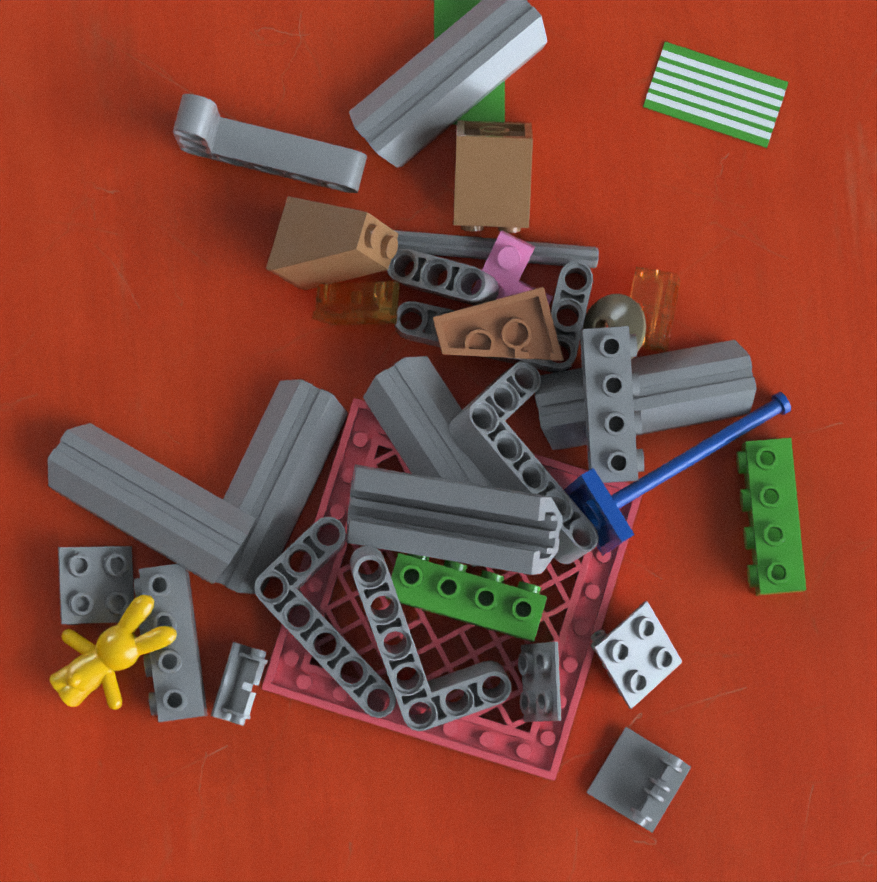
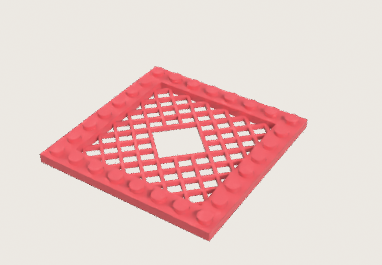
[261,398,642,781]

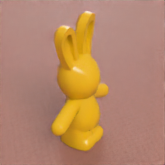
[49,594,177,710]

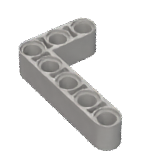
[173,94,367,193]
[394,262,593,373]
[449,361,599,564]
[254,517,396,718]
[350,546,511,731]

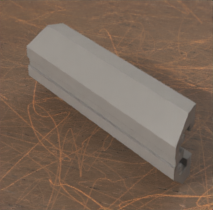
[349,0,548,168]
[535,340,757,450]
[363,356,493,567]
[216,379,348,594]
[47,423,255,584]
[346,464,563,575]

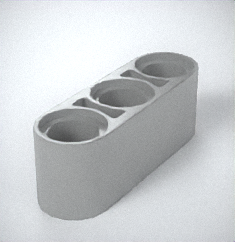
[387,248,499,306]

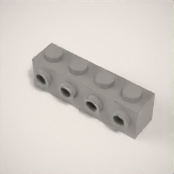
[580,326,645,483]
[134,564,208,722]

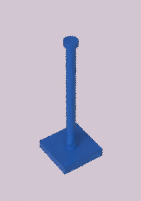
[564,392,791,556]

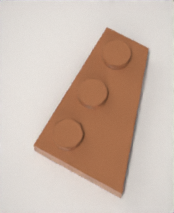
[432,287,564,361]

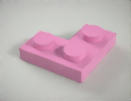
[471,230,553,305]

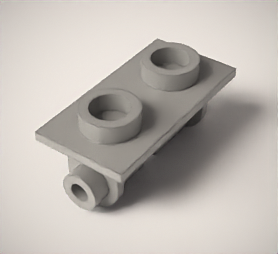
[211,642,268,726]

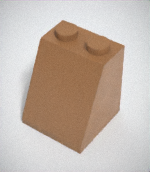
[453,120,533,233]
[266,196,399,290]

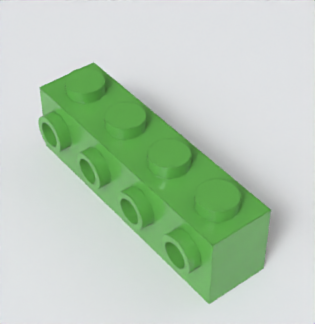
[736,438,806,596]
[385,553,547,642]

